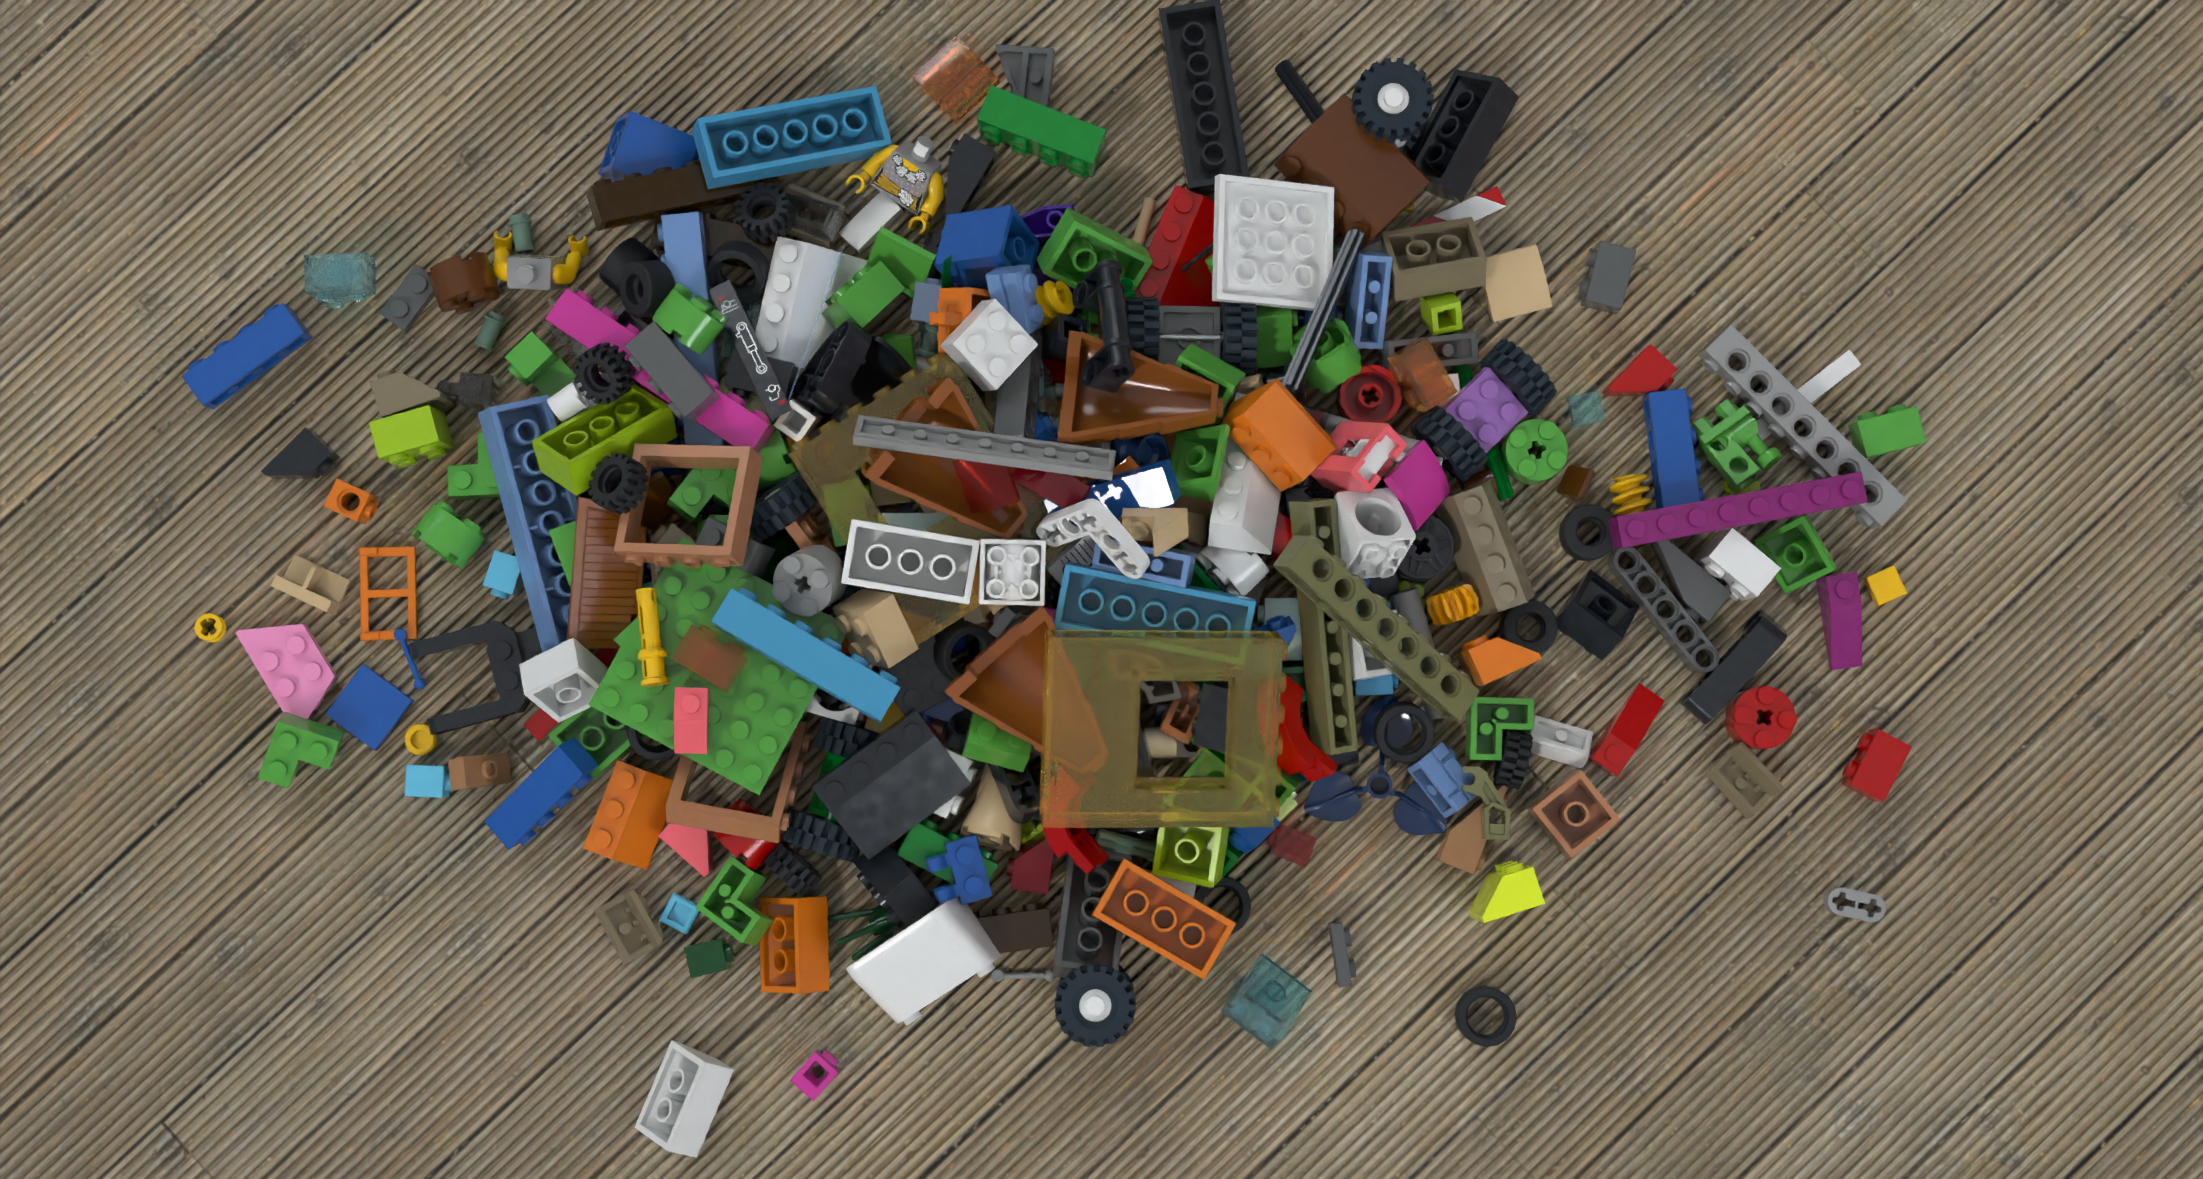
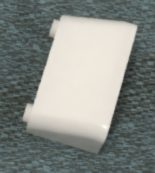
[845,897,1001,1026]

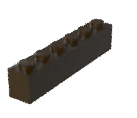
[587,161,780,231]

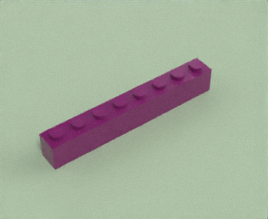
[1608,472,1868,550]

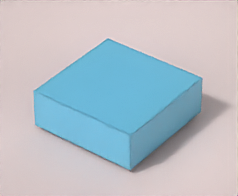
[659,892,700,935]

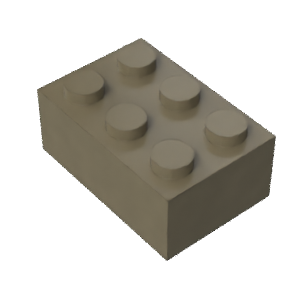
[1381,217,1487,301]

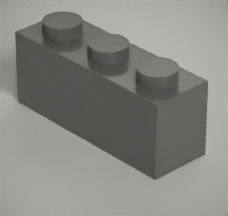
[625,321,721,422]

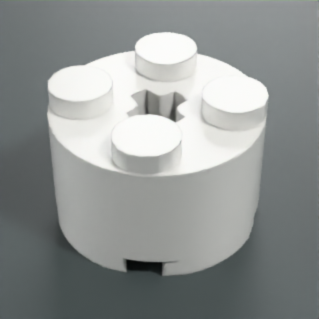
[1196,545,1269,596]

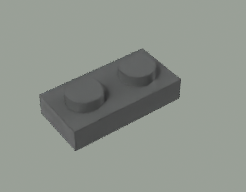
[379,264,434,333]
[1328,921,1356,987]

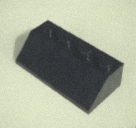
[1408,69,1519,203]

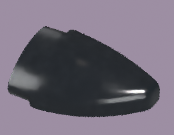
[792,320,928,436]

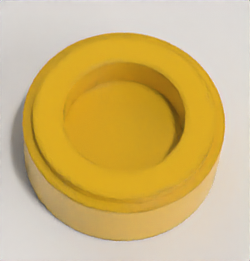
[405,724,438,755]

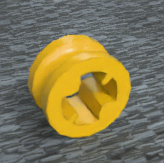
[194,613,227,643]

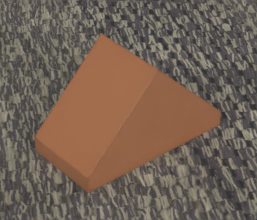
[1159,678,1200,744]

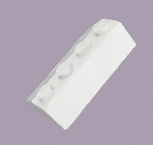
[755,236,868,369]

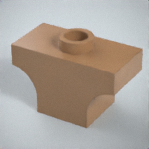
[448,752,512,791]

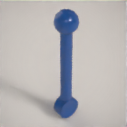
[394,629,426,690]

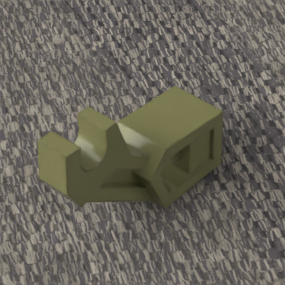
[1461,766,1511,840]

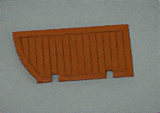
[567,497,647,649]

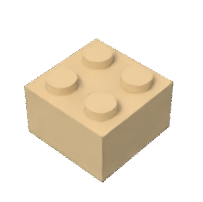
[832,589,919,668]

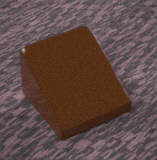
[1557,465,1595,502]

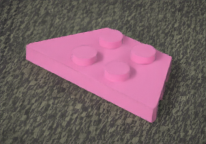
[235,624,338,719]

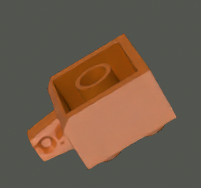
[929,287,990,353]

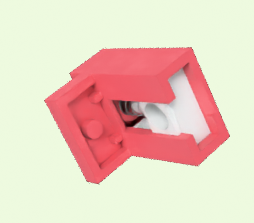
[1311,421,1408,494]

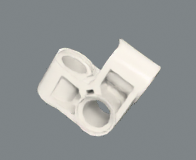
[547,372,611,422]
[1145,727,1202,759]

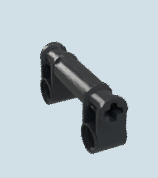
[1072,259,1135,393]

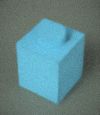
[483,550,523,600]
[404,765,453,798]

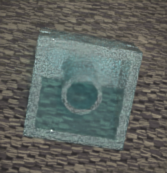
[1221,953,1312,1049]

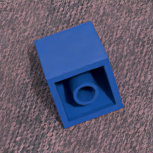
[598,111,699,181]
[934,205,1040,288]

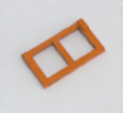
[358,546,418,642]

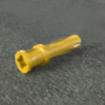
[635,588,670,687]

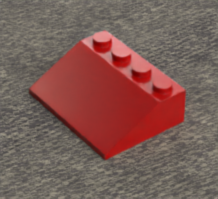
[1135,185,1220,307]

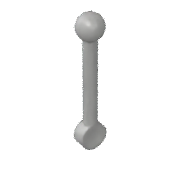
[991,969,1056,982]

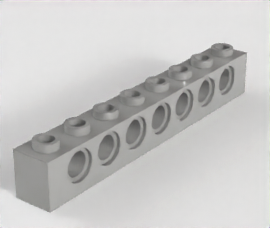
[1699,324,1907,529]

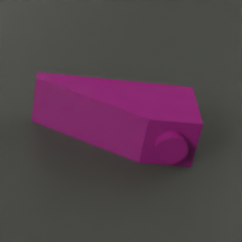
[1816,572,1862,670]

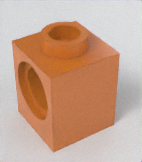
[324,479,379,525]

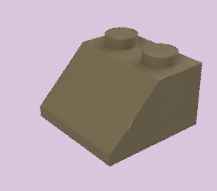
[370,370,456,418]

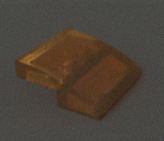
[911,36,1000,123]

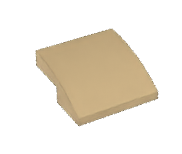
[1482,244,1552,322]

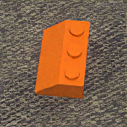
[1221,379,1337,492]
[1455,635,1542,687]
[583,760,673,870]
[759,896,830,994]

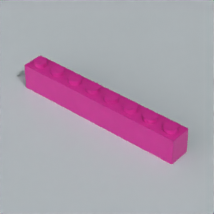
[545,288,776,454]

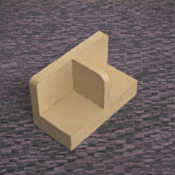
[271,555,351,614]

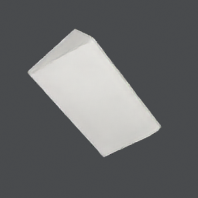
[838,192,903,255]
[1528,715,1593,768]

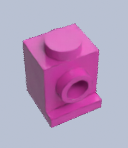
[790,1049,841,1101]

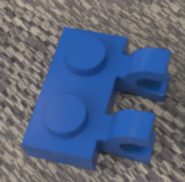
[925,834,992,905]

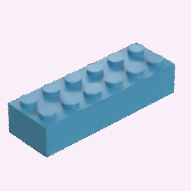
[692,86,892,189]
[1054,561,1256,665]
[711,587,901,723]

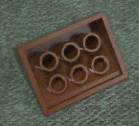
[1274,93,1431,250]

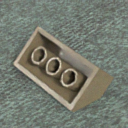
[1435,480,1535,616]

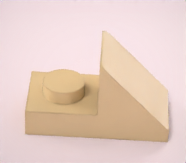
[1122,508,1189,557]

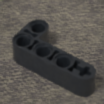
[1681,610,1787,724]
[945,709,1041,824]

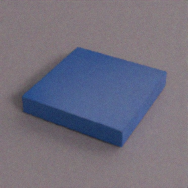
[325,664,415,751]

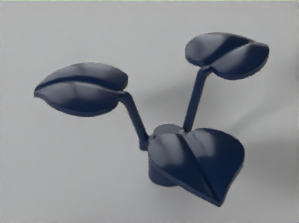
[1304,695,1447,835]

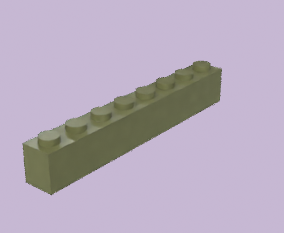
[1289,498,1358,755]

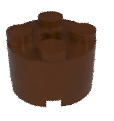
[427,252,500,314]

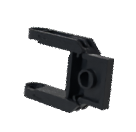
[408,621,542,735]

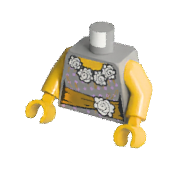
[846,136,945,236]
[493,231,589,290]

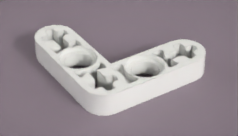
[1036,499,1150,579]

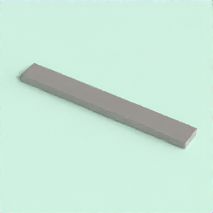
[853,415,1116,481]

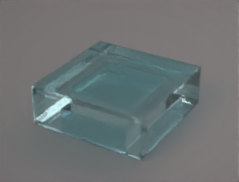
[1567,391,1605,428]

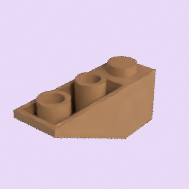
[1435,785,1509,875]

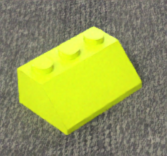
[1469,860,1545,923]

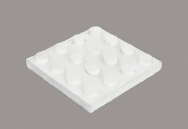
[1212,174,1334,311]

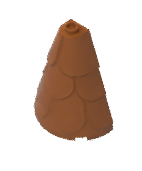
[1057,330,1224,446]
[861,377,1028,540]
[945,606,1108,774]

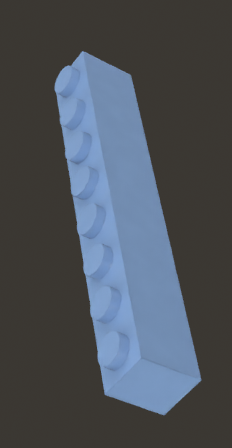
[657,212,728,446]

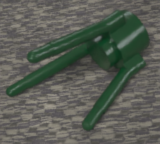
[828,905,899,960]

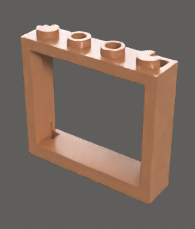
[613,444,763,570]
[665,721,812,843]

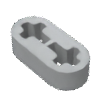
[1823,887,1886,922]

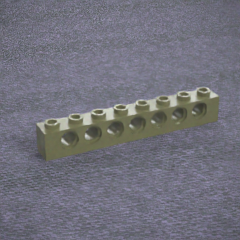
[1273,535,1480,721]

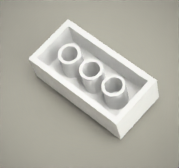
[841,518,980,604]

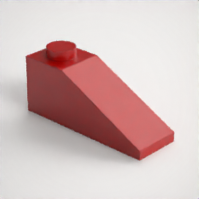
[1588,683,1664,776]

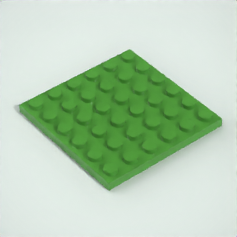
[589,537,846,795]

